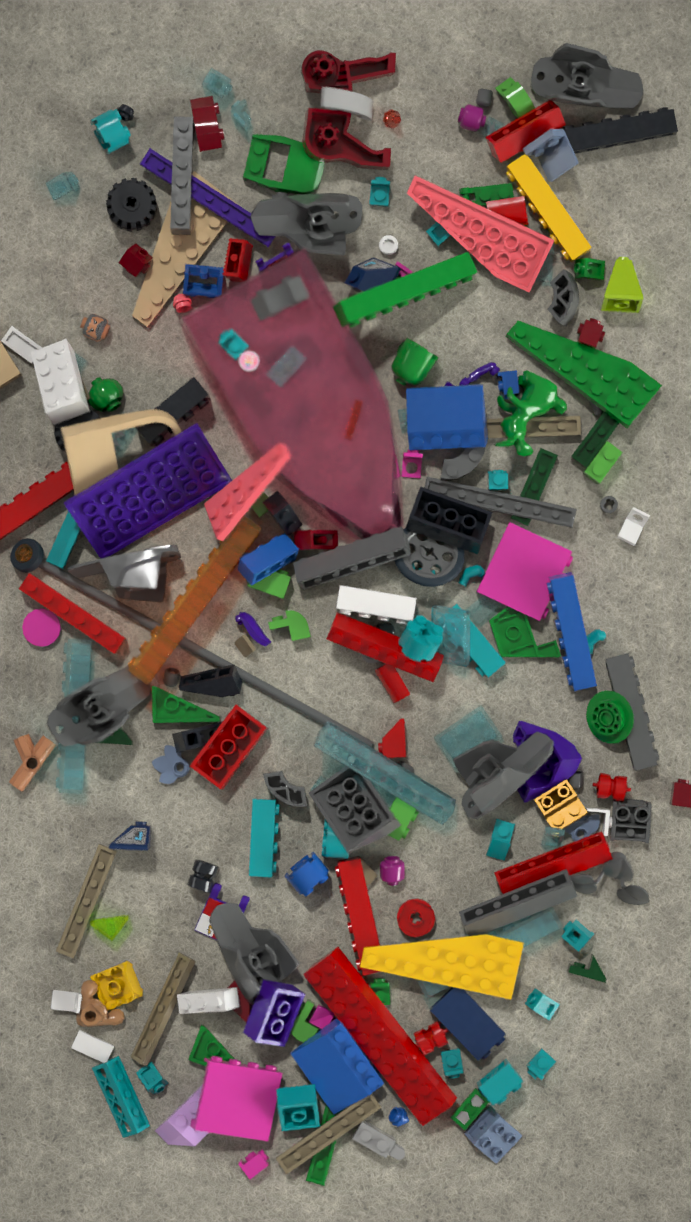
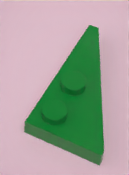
[152,686,220,723]
[188,1024,235,1067]

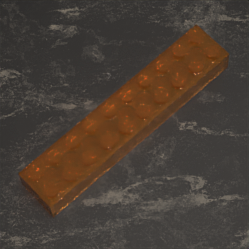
[127,516,262,686]

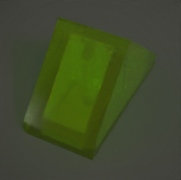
[90,914,130,941]

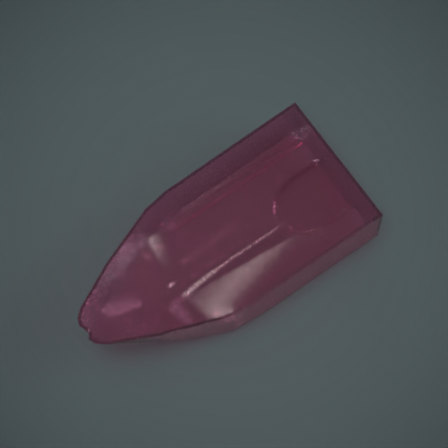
[180,248,404,540]

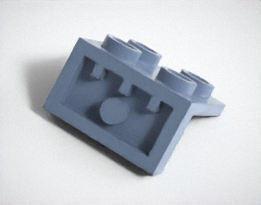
[523,129,578,182]
[464,1105,522,1163]

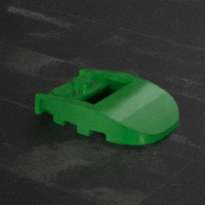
[243,134,324,195]

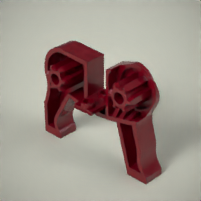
[301,50,396,170]

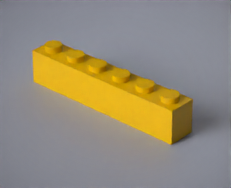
[506,154,592,263]

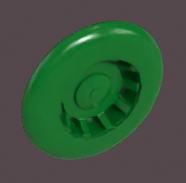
[586,690,634,744]

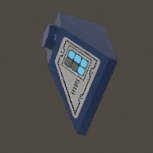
[345,257,401,293]
[109,821,151,851]

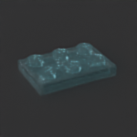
[431,605,470,667]
[434,705,503,769]

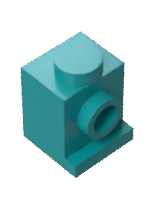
[487,470,508,490]
[561,919,595,952]

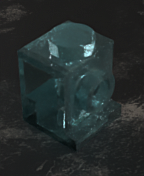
[202,68,233,98]

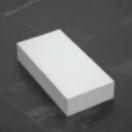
[1,326,42,364]
[71,1030,114,1063]

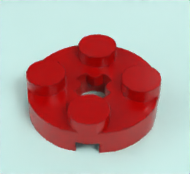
[397,898,435,937]

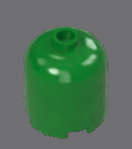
[391,338,439,386]

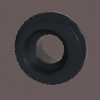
[117,104,134,122]

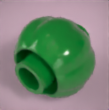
[89,377,123,413]

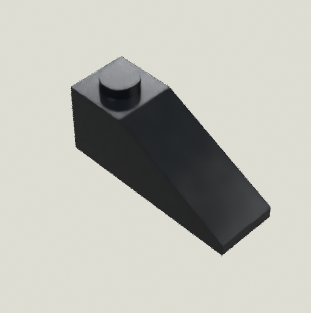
[178,664,242,697]
[172,722,222,753]

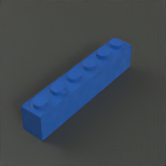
[546,572,597,691]

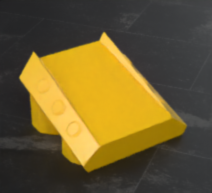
[90,961,143,1011]

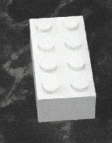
[31,339,90,425]
[336,585,416,625]

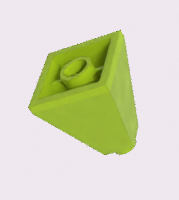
[601,257,643,313]

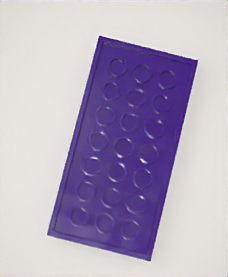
[64,423,232,559]

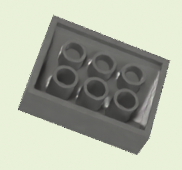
[309,760,401,853]

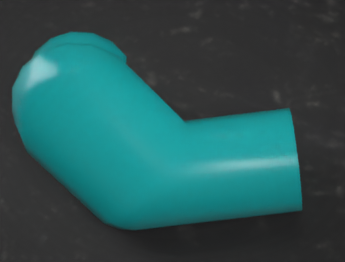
[458,565,485,587]
[587,629,606,654]

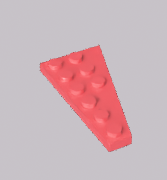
[204,443,291,541]

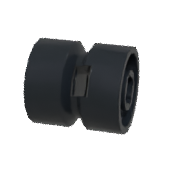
[187,859,219,893]

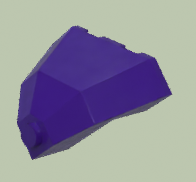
[513,721,582,803]

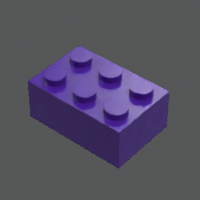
[243,979,305,1047]

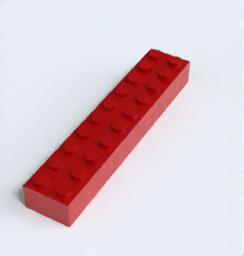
[303,947,457,1126]

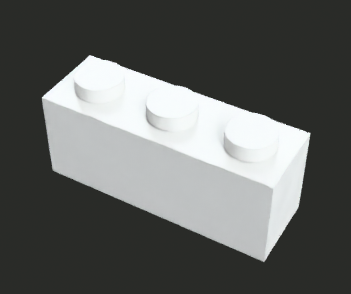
[177,988,240,1014]

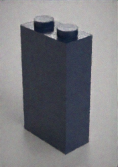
[430,987,506,1061]

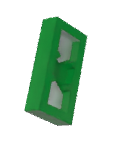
[450,1088,490,1130]

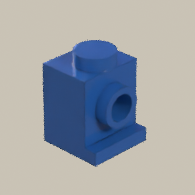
[497,370,519,400]

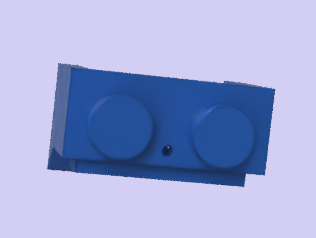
[183,264,223,298]

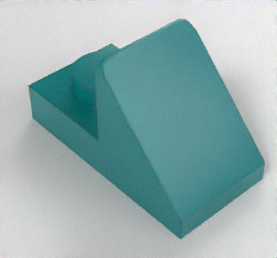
[486,819,515,861]

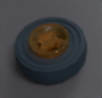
[10,538,44,573]

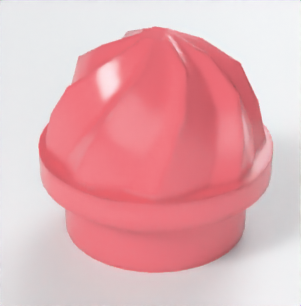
[173,293,192,313]

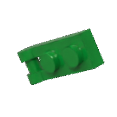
[459,183,514,206]

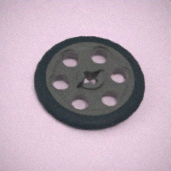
[394,528,465,587]

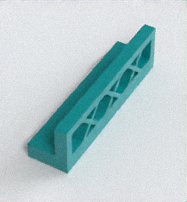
[46,511,81,569]
[92,1056,150,1138]

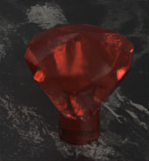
[383,109,401,128]

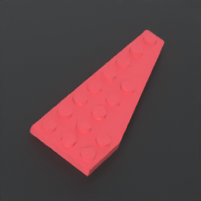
[407,175,554,293]

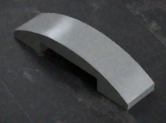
[321,87,373,121]

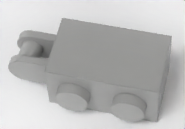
[352,1120,405,1160]

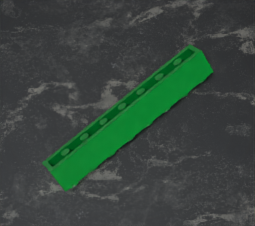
[332,252,478,328]

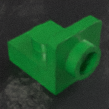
[574,258,605,280]
[370,978,390,1005]

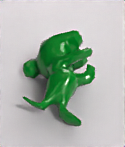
[495,371,567,456]

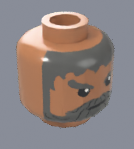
[80,314,110,342]

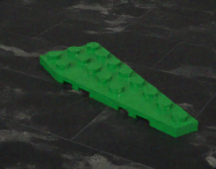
[506,321,662,429]

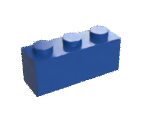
[237,533,299,586]

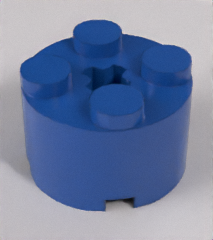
[284,852,329,897]

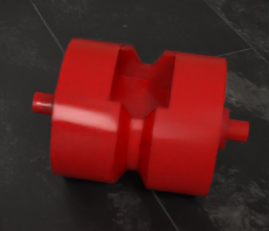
[592,773,631,801]
[413,1021,449,1056]

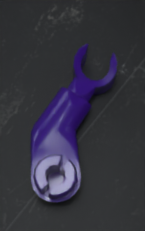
[459,362,500,385]

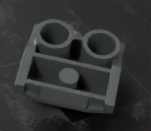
[610,799,652,844]

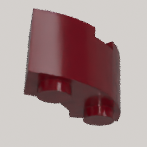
[190,96,225,152]

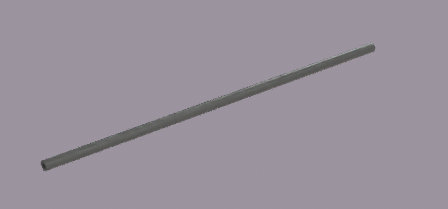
[39,559,374,750]

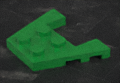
[489,607,561,657]

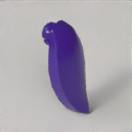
[235,612,272,646]

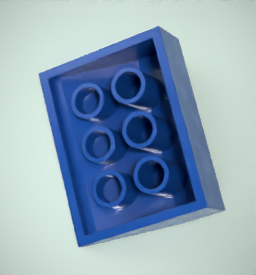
[406,384,488,450]
[290,1019,384,1114]

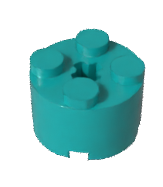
[90,109,131,154]
[399,615,443,662]
[322,819,349,859]

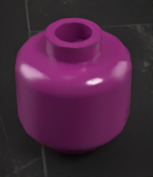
[457,104,487,132]
[380,856,405,886]

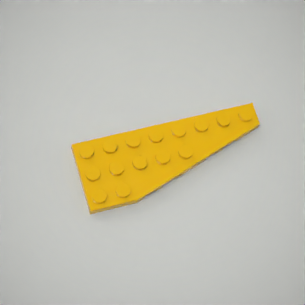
[360,934,524,999]

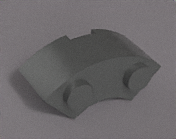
[548,269,579,326]
[250,276,310,321]
[440,447,486,480]
[263,770,307,807]

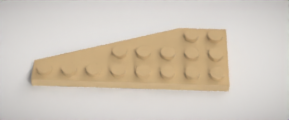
[132,171,240,328]

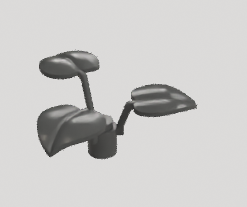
[570,852,650,905]

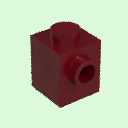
[118,243,153,278]
[576,318,605,349]

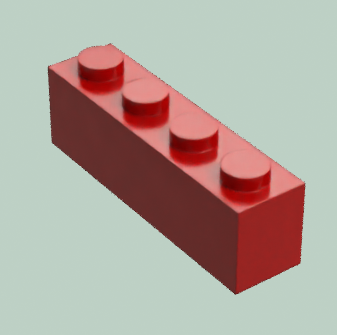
[485,100,566,163]

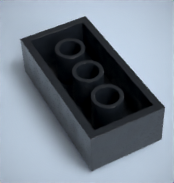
[136,377,210,446]
[405,486,493,555]

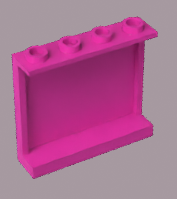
[476,522,573,621]
[190,1056,282,1141]

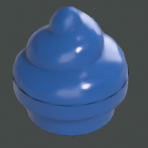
[389,1107,409,1127]

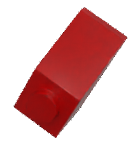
[378,718,406,758]

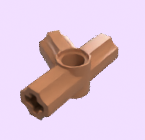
[9,734,57,792]

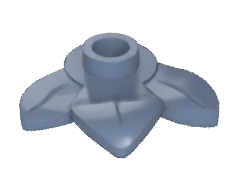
[152,745,190,784]
[564,814,600,842]

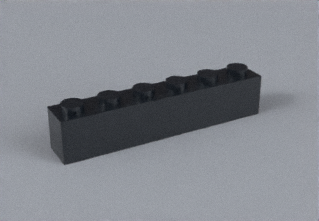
[563,107,678,154]

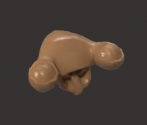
[76,980,125,1027]

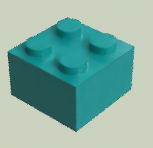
[477,1058,523,1106]
[276,1084,320,1131]

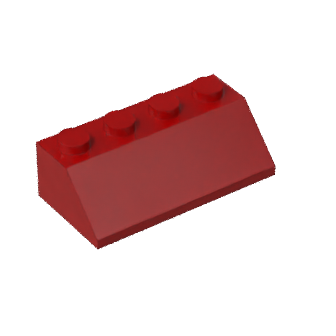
[190,705,268,790]

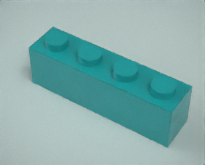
[439,604,506,678]
[249,798,280,877]

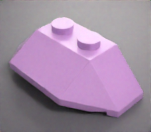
[155,1084,209,1146]

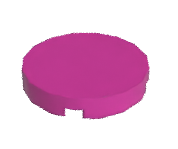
[22,609,61,647]

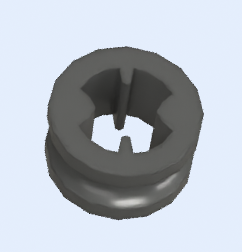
[600,496,618,513]

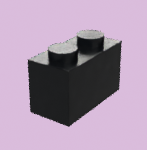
[262,491,303,536]

